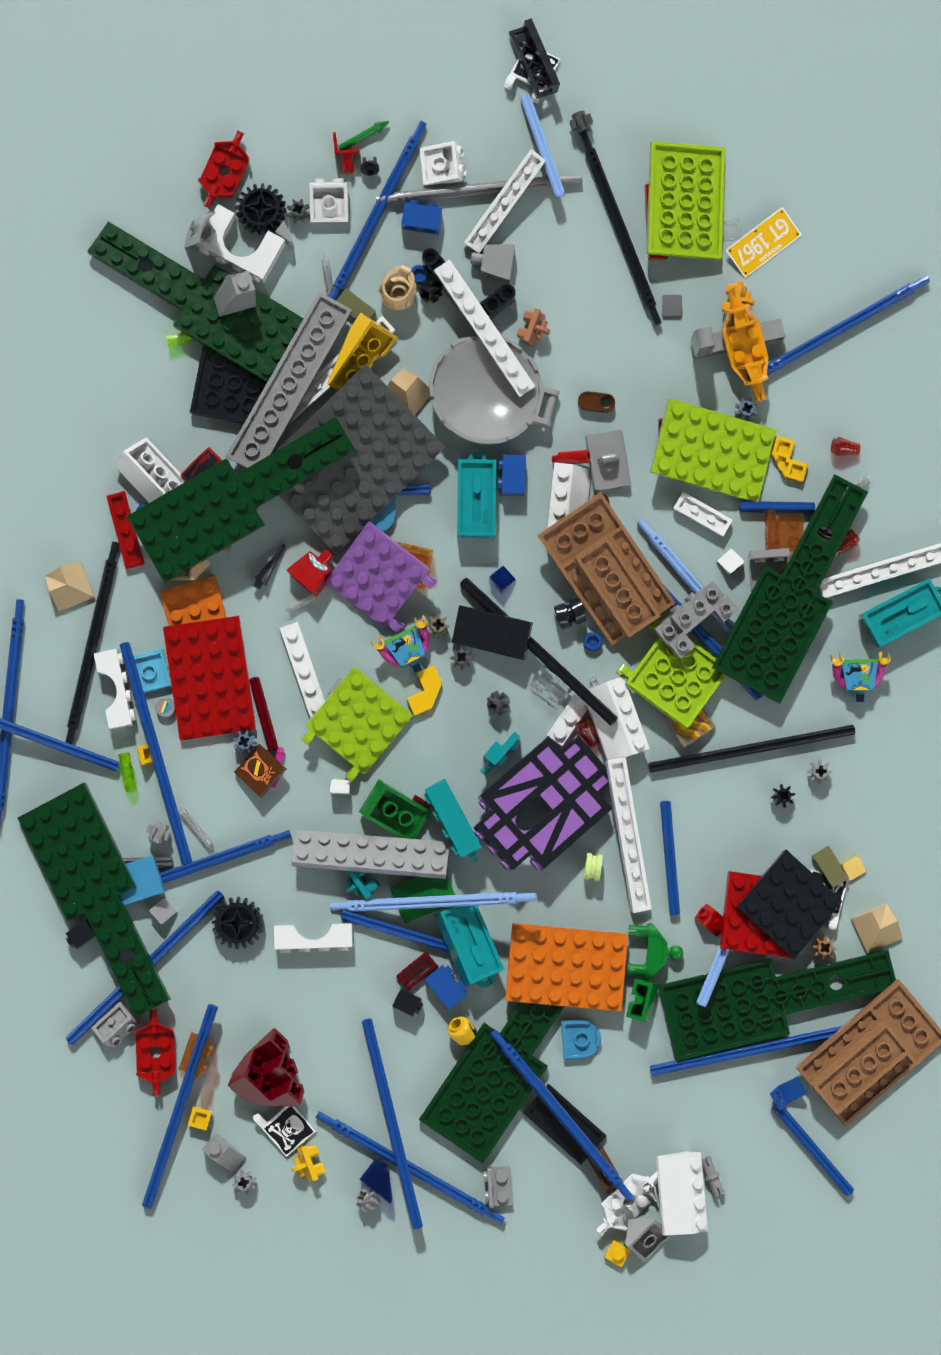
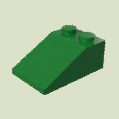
[359,779,431,839]
[390,875,455,924]

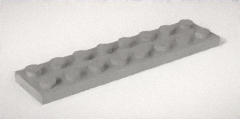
[291,830,450,879]

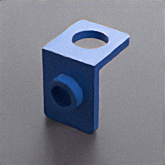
[770,1077,807,1110]

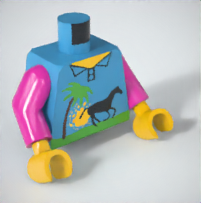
[371,615,430,674]
[830,652,891,703]

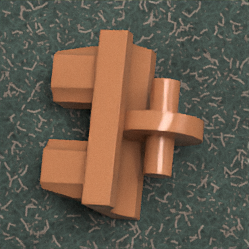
[517,308,550,347]

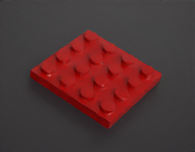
[720,871,796,959]

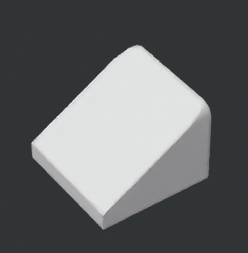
[717,549,744,575]
[330,779,350,795]

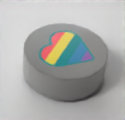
[156,698,175,717]

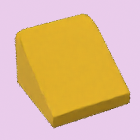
[841,855,866,881]

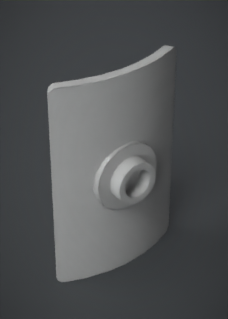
[185,211,216,248]
[585,430,631,491]

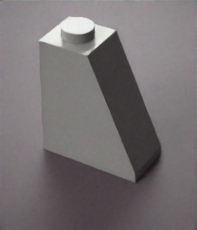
[214,271,256,317]

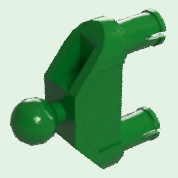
[626,923,684,979]

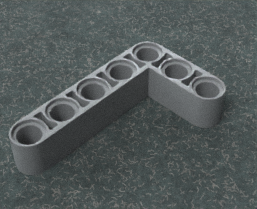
[691,319,785,359]

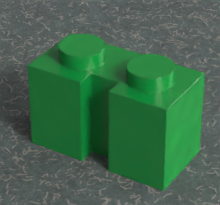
[626,978,659,1022]

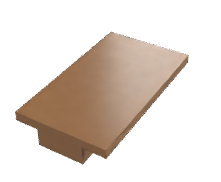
[537,492,676,646]
[795,979,941,1127]

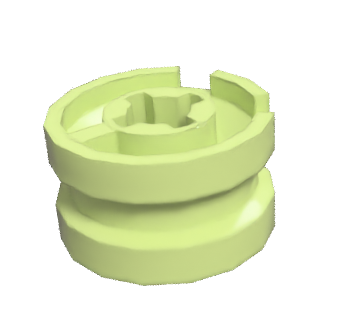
[584,853,602,881]

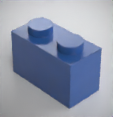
[401,201,442,235]
[498,455,526,496]
[425,964,467,1010]

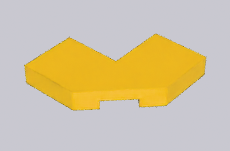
[771,436,808,483]
[407,666,442,716]

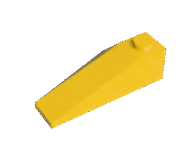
[327,313,398,390]

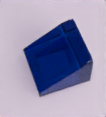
[489,566,516,592]

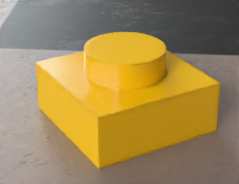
[188,1106,212,1131]
[604,1239,631,1267]

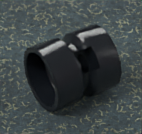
[554,598,587,630]

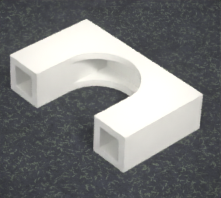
[197,204,286,283]

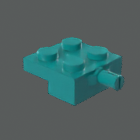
[479,732,521,776]

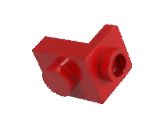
[695,904,723,937]

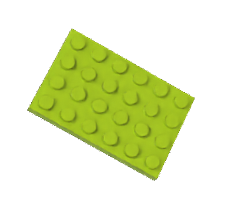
[646,141,725,260]
[650,398,776,502]

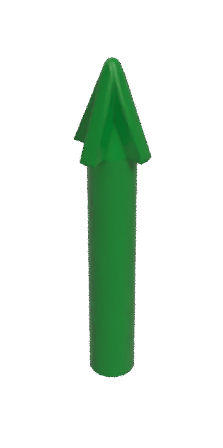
[338,121,389,151]

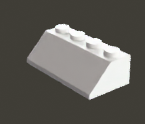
[114,437,186,503]
[547,462,591,528]
[586,677,650,761]
[656,1151,708,1235]

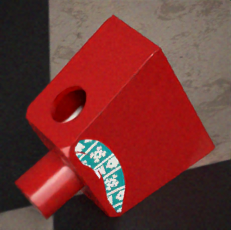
[286,549,334,598]

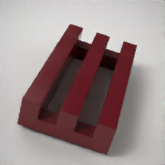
[396,951,438,990]

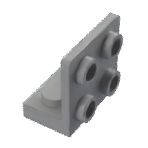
[748,548,790,590]

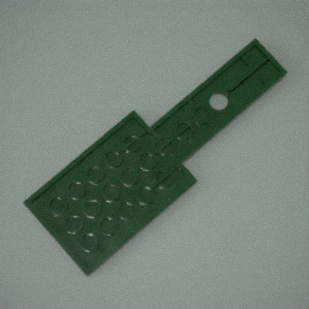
[87,221,304,384]
[127,417,356,583]
[712,474,868,704]
[17,783,171,1017]
[659,950,896,1061]
[419,1002,565,1164]

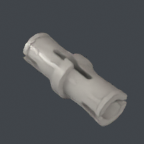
[702,1156,725,1197]

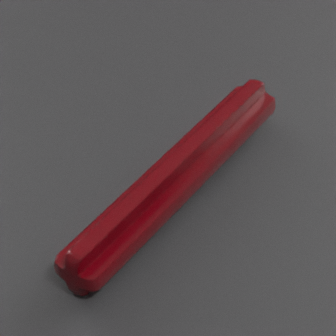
[249,677,278,751]

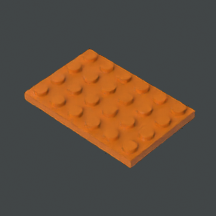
[505,923,628,1011]

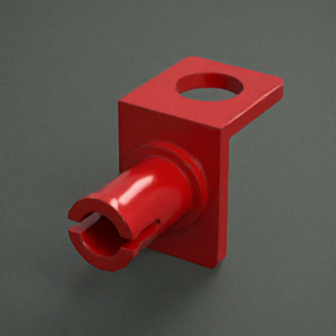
[333,132,360,174]

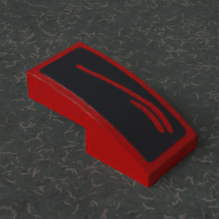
[180,447,222,481]

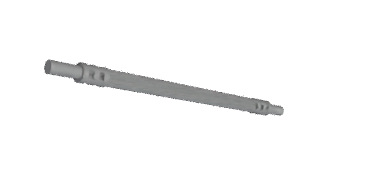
[375,175,583,204]

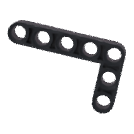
[422,248,516,320]

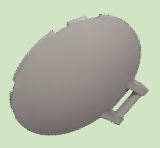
[429,335,560,445]

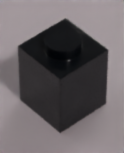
[65,920,96,949]
[392,988,423,1016]

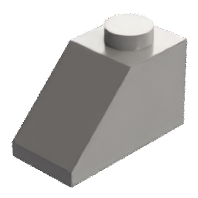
[202,1133,245,1172]

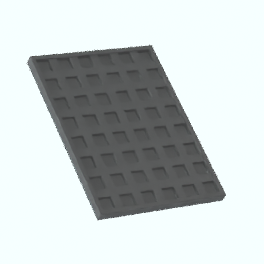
[278,364,446,554]

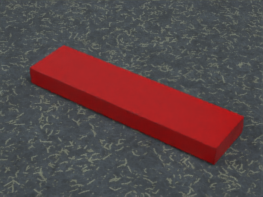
[106,491,145,570]

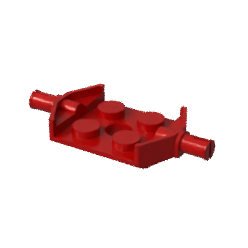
[198,130,250,209]
[134,1009,176,1096]

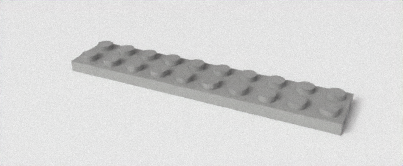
[226,292,353,468]

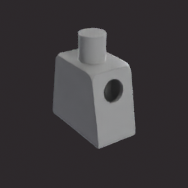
[470,244,515,284]

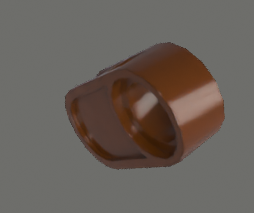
[578,391,615,413]

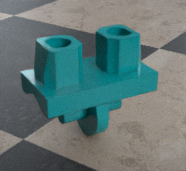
[346,871,380,899]

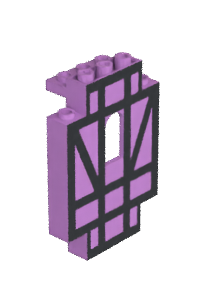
[473,736,612,871]

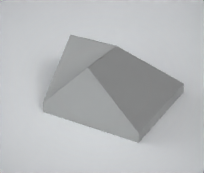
[623,1217,672,1263]

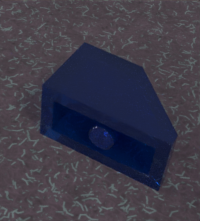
[360,1159,393,1203]

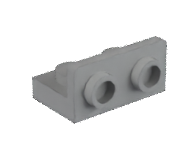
[91,1002,140,1049]
[483,1165,513,1208]

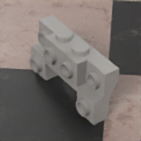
[652,580,738,659]

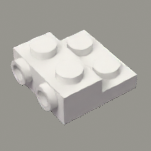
[420,141,466,187]
[309,178,349,222]

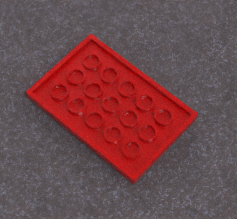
[163,616,256,741]

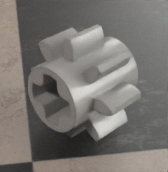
[807,760,832,784]
[146,821,171,844]
[232,1170,256,1194]
[356,1187,380,1213]

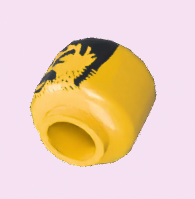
[448,1016,477,1045]

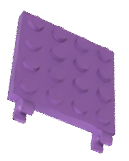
[327,521,437,633]

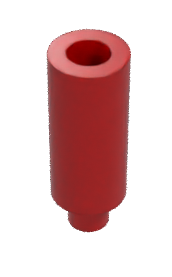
[552,449,591,464]

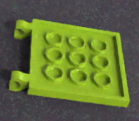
[616,620,725,730]
[300,666,413,782]

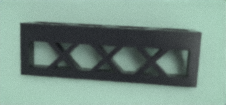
[509,18,560,99]

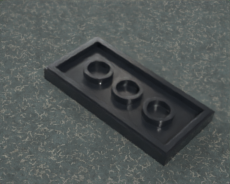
[451,605,533,660]
[523,1083,607,1165]

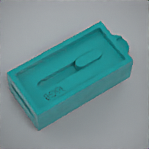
[457,451,496,539]
[859,578,941,649]
[423,779,482,862]
[434,906,505,988]

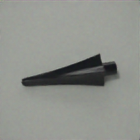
[253,544,286,590]

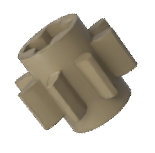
[426,614,449,638]

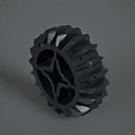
[235,183,287,235]
[211,897,264,949]

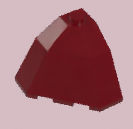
[228,1028,305,1106]

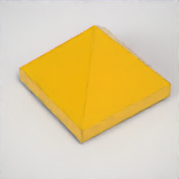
[137,745,153,765]

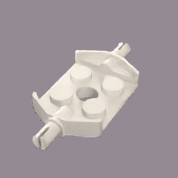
[596,1171,659,1236]

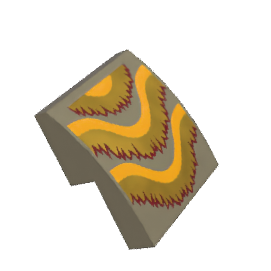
[663,708,716,747]

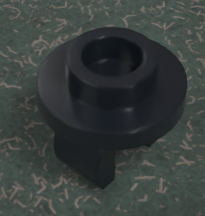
[360,157,379,176]

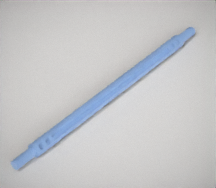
[637,519,734,634]
[330,892,537,912]

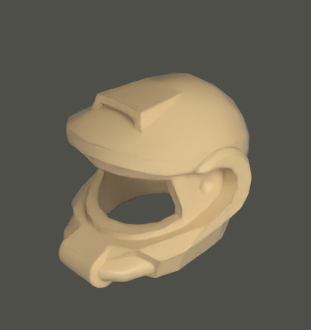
[379,265,417,311]

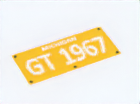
[726,207,802,278]

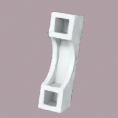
[94,649,136,730]
[274,923,353,953]

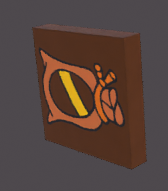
[234,744,287,798]

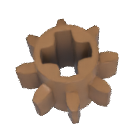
[811,936,837,960]

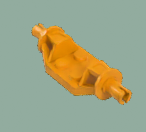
[721,287,769,402]

